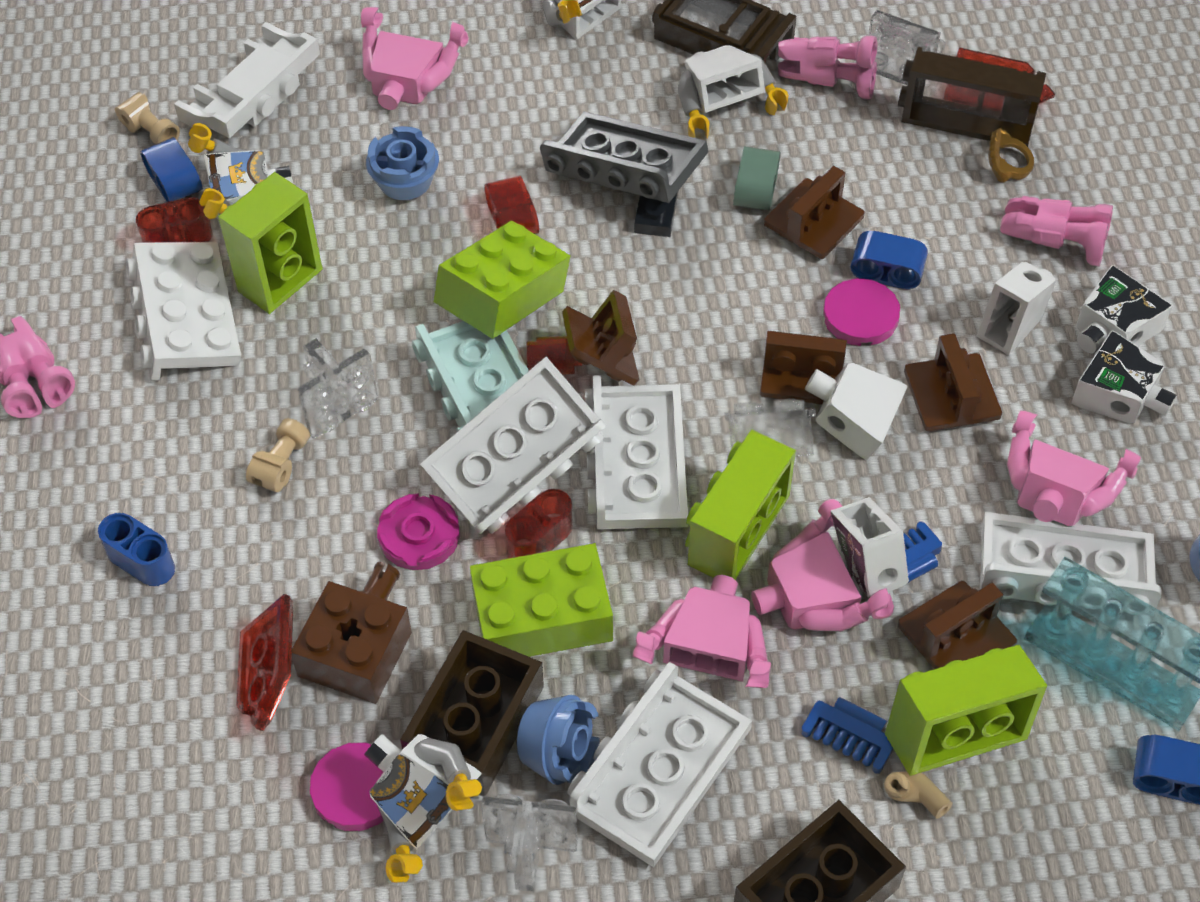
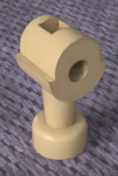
[115,92,180,145]
[246,418,310,492]

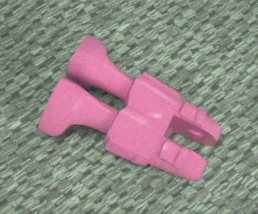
[778,36,878,100]
[1000,196,1113,267]
[0,316,75,418]

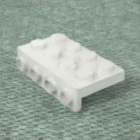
[126,242,241,381]
[420,356,607,534]
[585,375,688,529]
[980,512,1161,617]
[567,662,752,868]

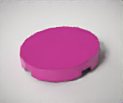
[823,278,900,346]
[377,493,460,570]
[310,743,384,831]

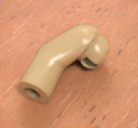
[884,772,953,819]

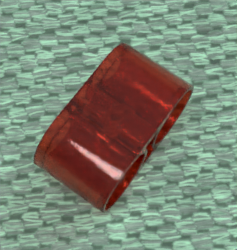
[484,175,540,234]
[136,197,213,243]
[505,489,573,559]

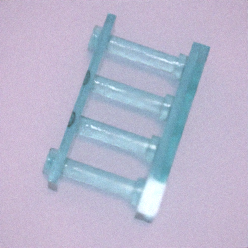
[1024,557,1200,731]

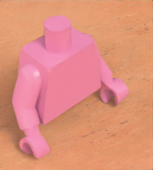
[361,7,469,110]
[1007,411,1141,526]
[751,499,894,631]
[632,575,771,688]

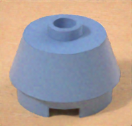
[366,126,439,200]
[517,695,600,785]

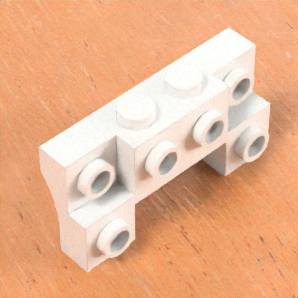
[174,22,320,139]

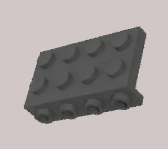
[540,111,709,203]

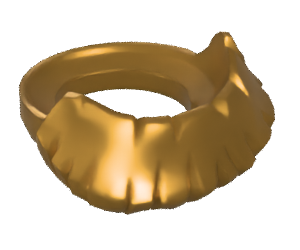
[988,128,1034,183]

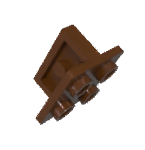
[764,165,865,259]
[562,290,640,386]
[760,331,847,404]
[904,333,1002,431]
[898,581,1017,669]

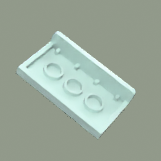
[412,321,529,432]

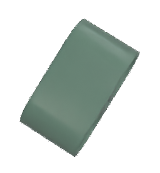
[733,146,781,211]

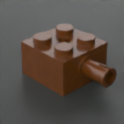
[292,562,412,704]

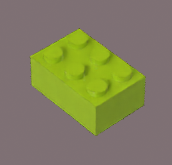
[218,171,323,314]
[433,220,571,339]
[685,429,796,580]
[470,543,613,657]
[885,644,1048,776]

